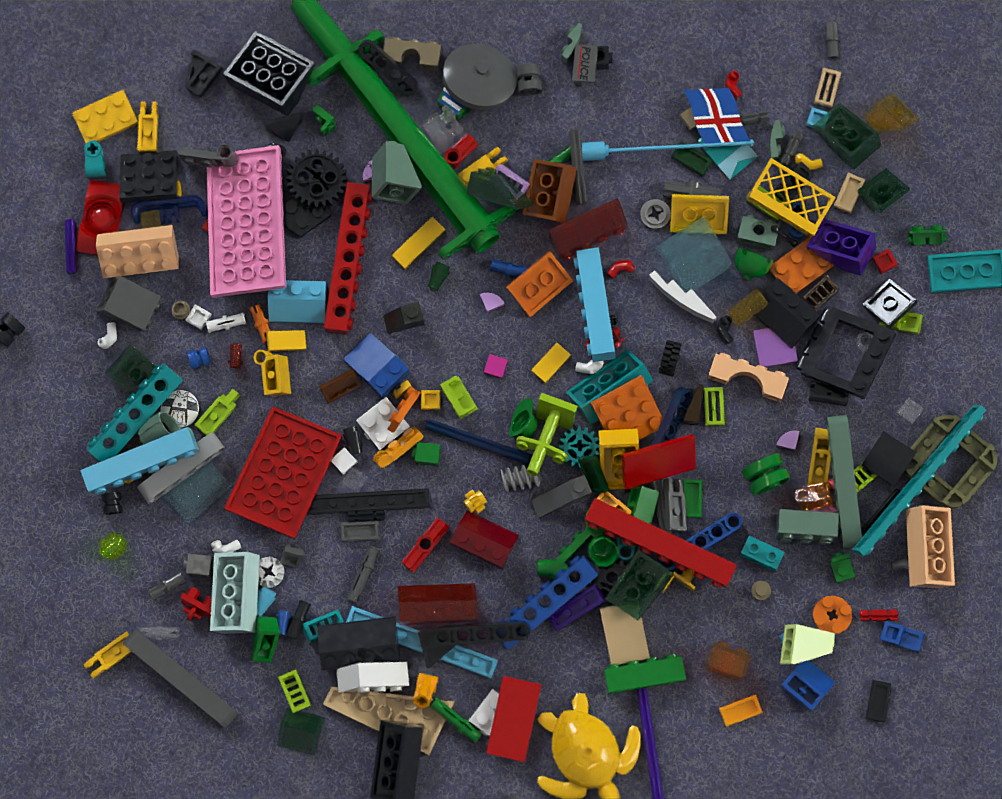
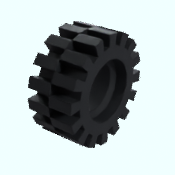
[658,340,682,377]

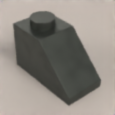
[383,302,425,334]

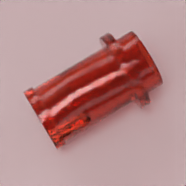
[228,343,243,369]

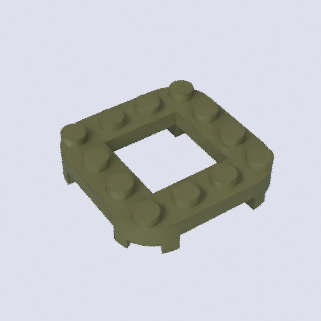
[904,415,997,509]

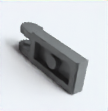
[663,478,687,532]

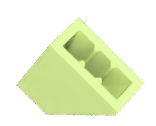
[780,624,835,664]

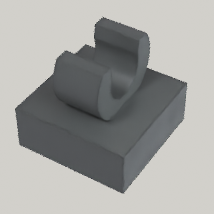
[280,543,304,568]

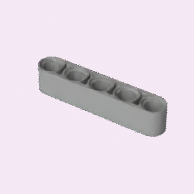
[137,433,225,504]

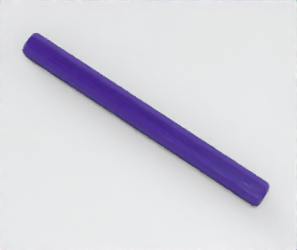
[637,688,664,799]

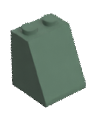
[372,141,421,204]

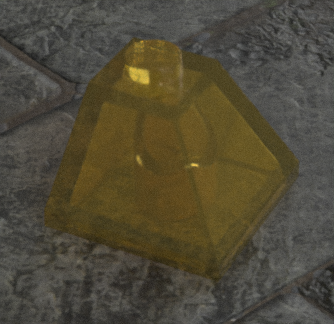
[864,93,920,131]

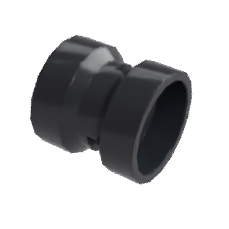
[102,492,123,515]

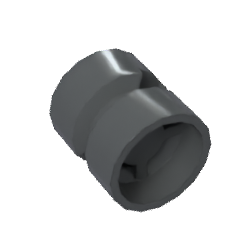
[517,63,542,96]

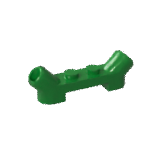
[537,509,605,580]

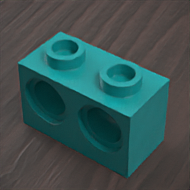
[740,536,784,572]

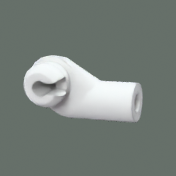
[98,322,117,349]
[575,360,604,374]
[211,540,241,553]

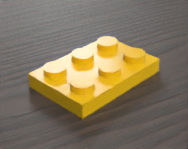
[72,90,138,143]
[670,194,729,234]

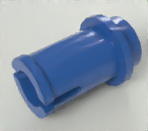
[276,610,291,635]

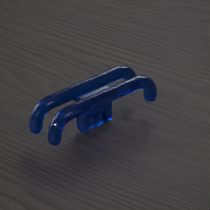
[131,195,208,224]

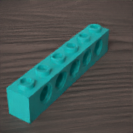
[86,363,183,462]

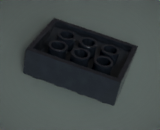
[223,31,315,117]

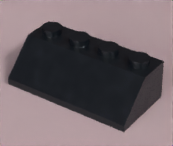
[317,616,401,671]
[370,720,424,799]

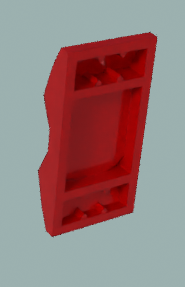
[76,180,125,255]

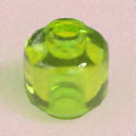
[98,532,128,561]

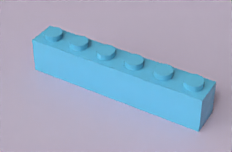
[573,247,616,362]
[80,427,200,495]

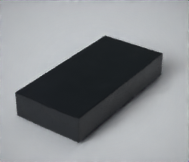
[865,680,892,723]

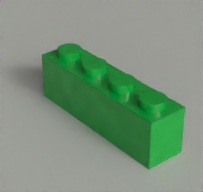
[604,654,686,694]

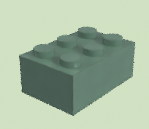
[776,509,839,545]

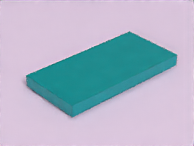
[927,249,1002,293]

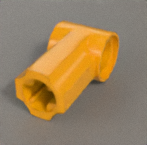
[413,673,439,709]

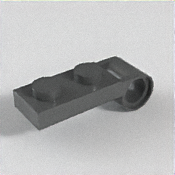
[178,144,238,167]

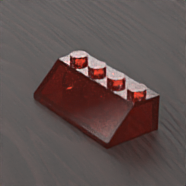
[549,198,627,260]
[397,583,478,625]

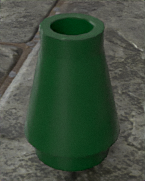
[428,261,450,291]

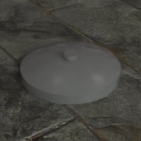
[442,44,517,110]

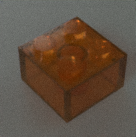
[704,641,751,682]

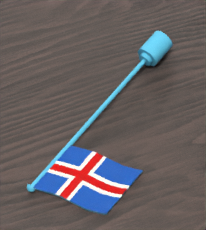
[582,88,754,161]

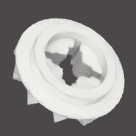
[258,556,284,588]

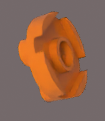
[812,596,852,635]

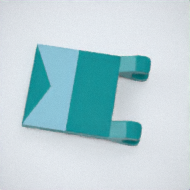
[697,138,758,180]

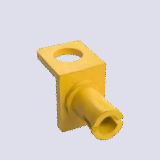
[661,570,696,593]

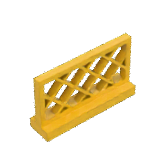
[746,158,836,237]

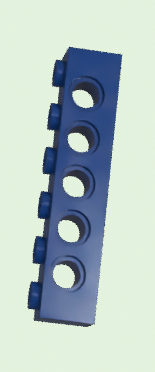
[497,555,599,651]

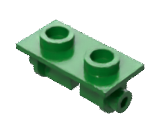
[907,225,948,246]

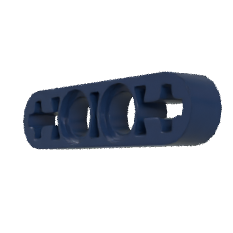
[651,387,693,446]

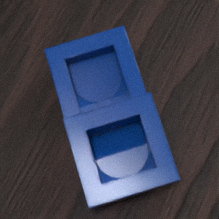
[880,621,925,653]

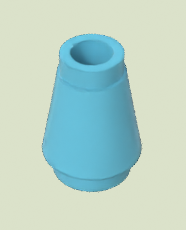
[257,586,276,616]

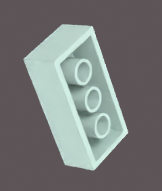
[210,552,260,634]

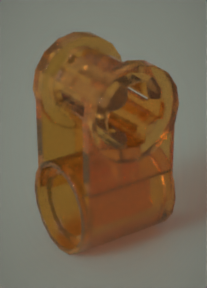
[795,482,834,511]

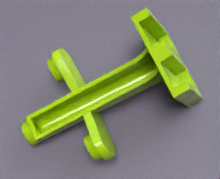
[516,393,578,476]

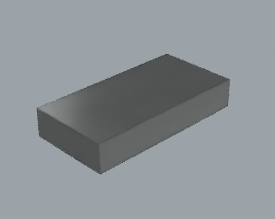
[340,521,380,542]

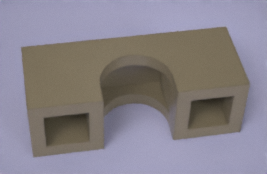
[382,37,442,72]

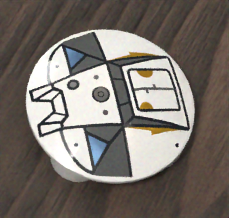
[161,390,199,428]

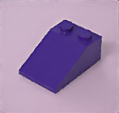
[807,218,877,276]

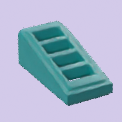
[302,609,344,644]

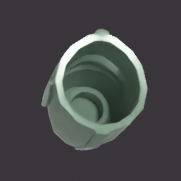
[138,411,181,444]

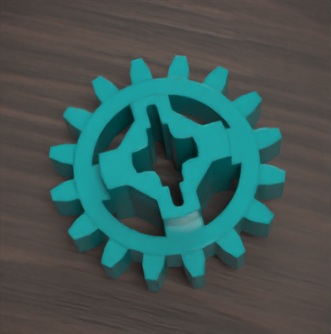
[559,426,599,469]

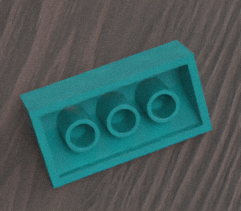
[566,349,653,424]

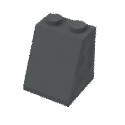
[96,276,160,331]

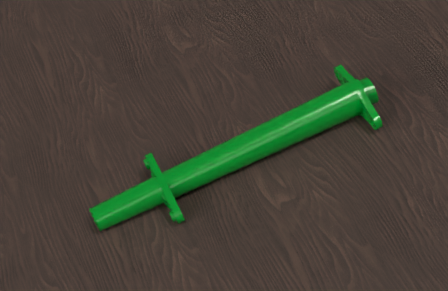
[290,0,518,260]

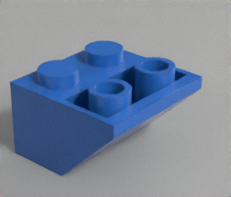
[780,660,835,712]

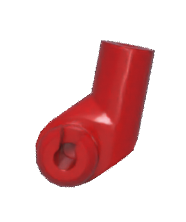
[725,71,742,100]

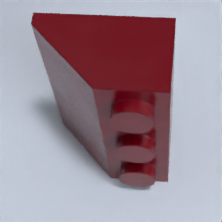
[450,510,519,570]

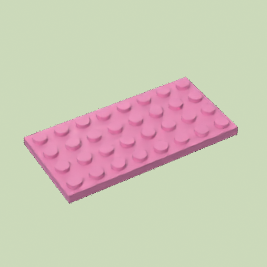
[207,145,286,298]

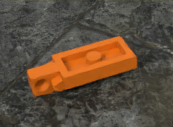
[387,387,421,433]

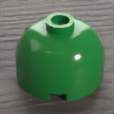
[734,247,773,281]

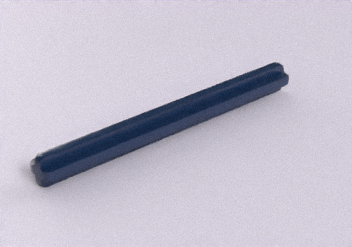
[425,419,532,465]

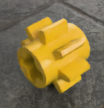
[463,489,487,514]

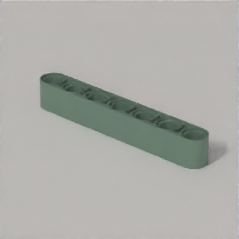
[826,415,862,549]

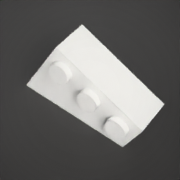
[336,662,409,693]

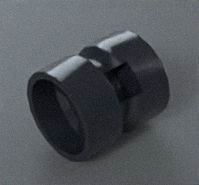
[0,312,26,348]

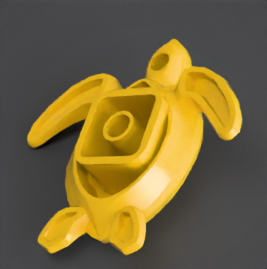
[537,693,641,799]

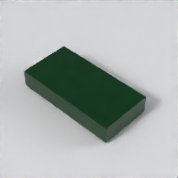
[671,141,713,177]
[578,456,609,493]

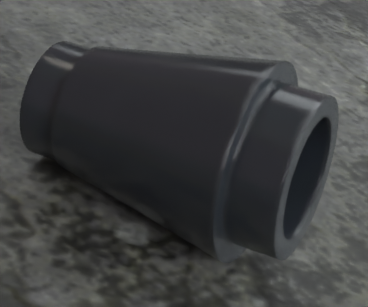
[343,426,363,455]

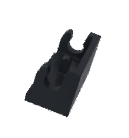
[808,381,849,406]

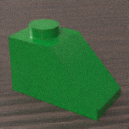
[252,616,280,663]

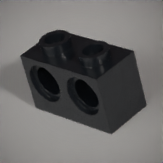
[774,162,815,202]

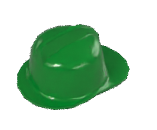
[509,398,538,439]

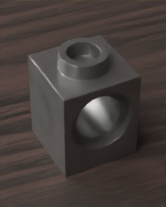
[183,554,214,578]

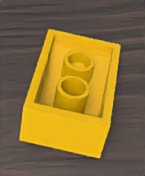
[599,429,640,490]

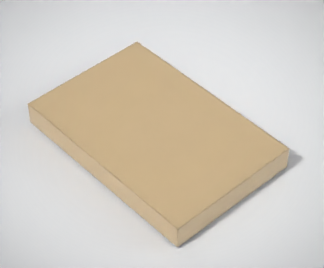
[600,601,650,665]

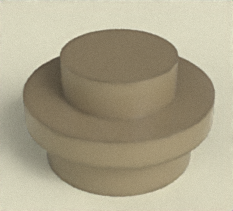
[172,301,190,320]
[751,581,771,600]

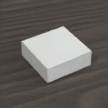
[185,304,212,330]
[331,447,358,475]

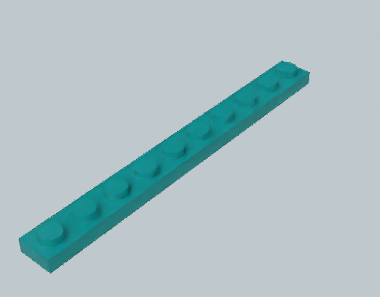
[852,405,986,556]

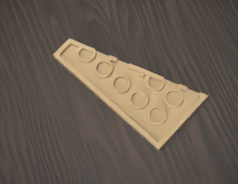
[323,687,455,755]

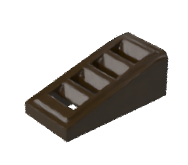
[802,275,839,311]
[683,384,704,426]

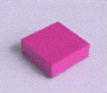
[484,354,508,379]

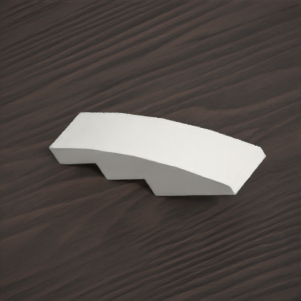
[648,270,716,323]

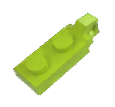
[194,389,240,436]

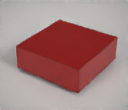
[872,249,898,274]

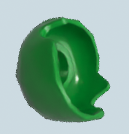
[588,535,619,567]

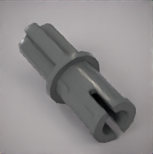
[825,22,840,59]
[148,571,186,600]

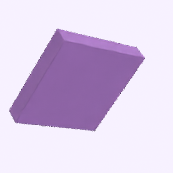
[753,328,798,368]

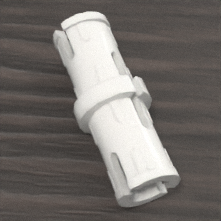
[206,313,246,333]

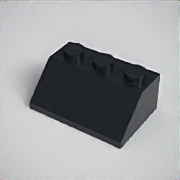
[750,278,820,348]

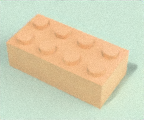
[96,225,179,278]
[906,506,955,588]

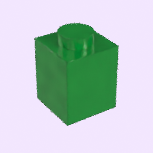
[412,442,441,467]

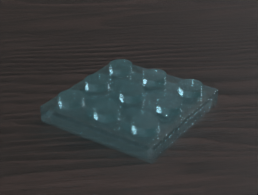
[656,217,734,293]

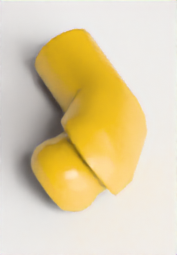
[795,153,823,170]

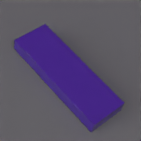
[548,584,606,631]

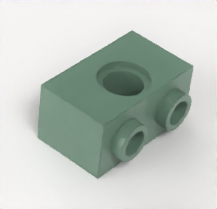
[737,215,780,251]

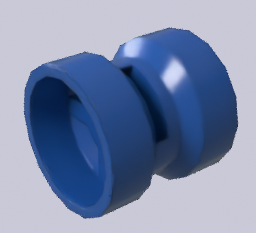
[187,347,211,369]

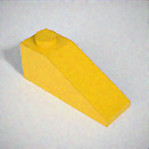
[807,428,831,492]

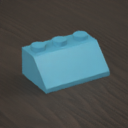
[268,280,328,323]

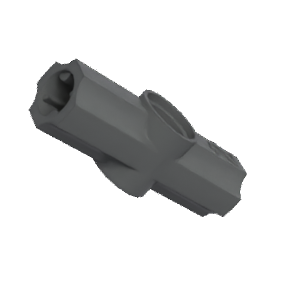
[663,180,722,198]

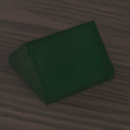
[857,168,910,214]
[277,707,325,755]

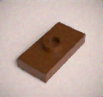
[319,369,361,404]

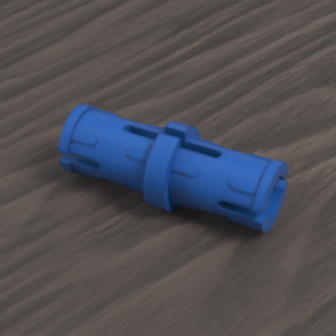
[490,258,528,277]

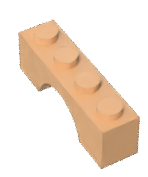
[708,353,789,403]

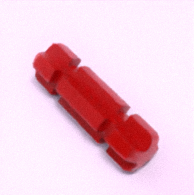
[859,609,898,621]

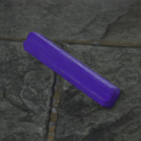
[65,219,77,274]

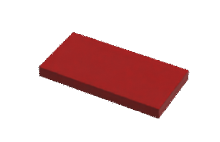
[622,434,696,489]
[486,676,542,762]

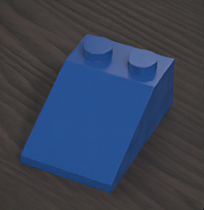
[343,333,410,399]

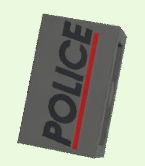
[572,45,598,86]

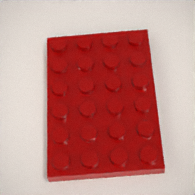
[224,406,343,540]

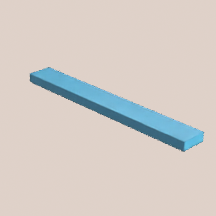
[346,606,498,679]

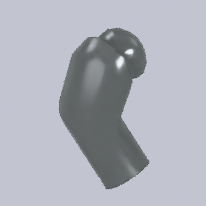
[891,558,909,571]

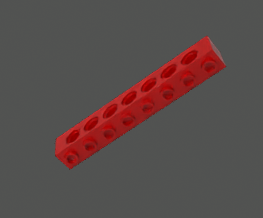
[324,182,373,335]

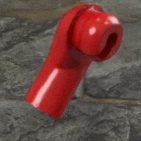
[606,260,635,279]

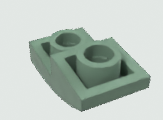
[561,23,582,64]
[769,120,785,162]

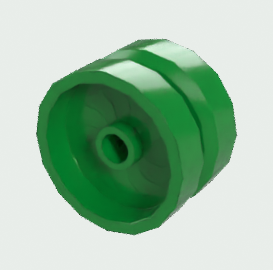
[741,453,791,496]

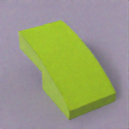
[879,312,923,335]

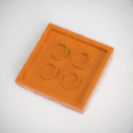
[590,375,663,440]

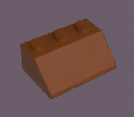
[522,159,577,223]

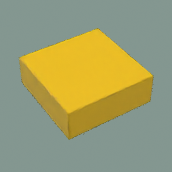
[421,390,441,410]

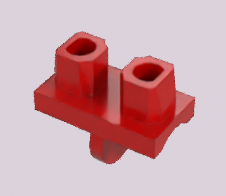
[180,587,212,622]

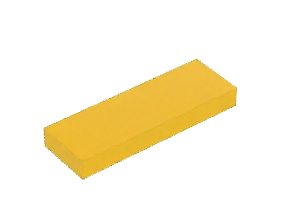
[392,217,446,269]

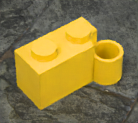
[254,350,291,397]

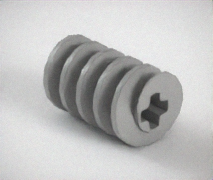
[501,465,542,493]

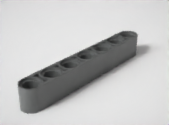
[122,628,239,729]

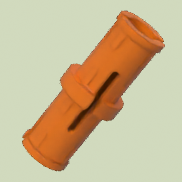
[249,304,270,344]

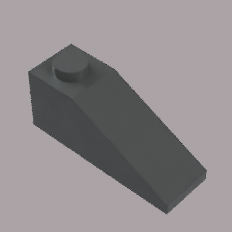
[531,475,592,518]

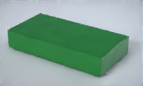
[683,479,702,519]

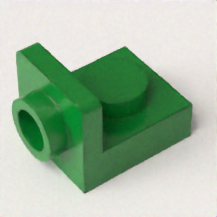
[312,105,336,137]
[829,552,855,583]

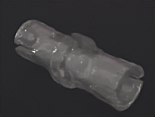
[139,625,180,641]

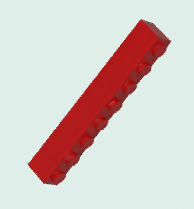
[584,498,737,589]

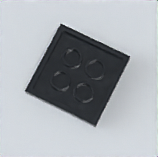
[119,150,178,203]

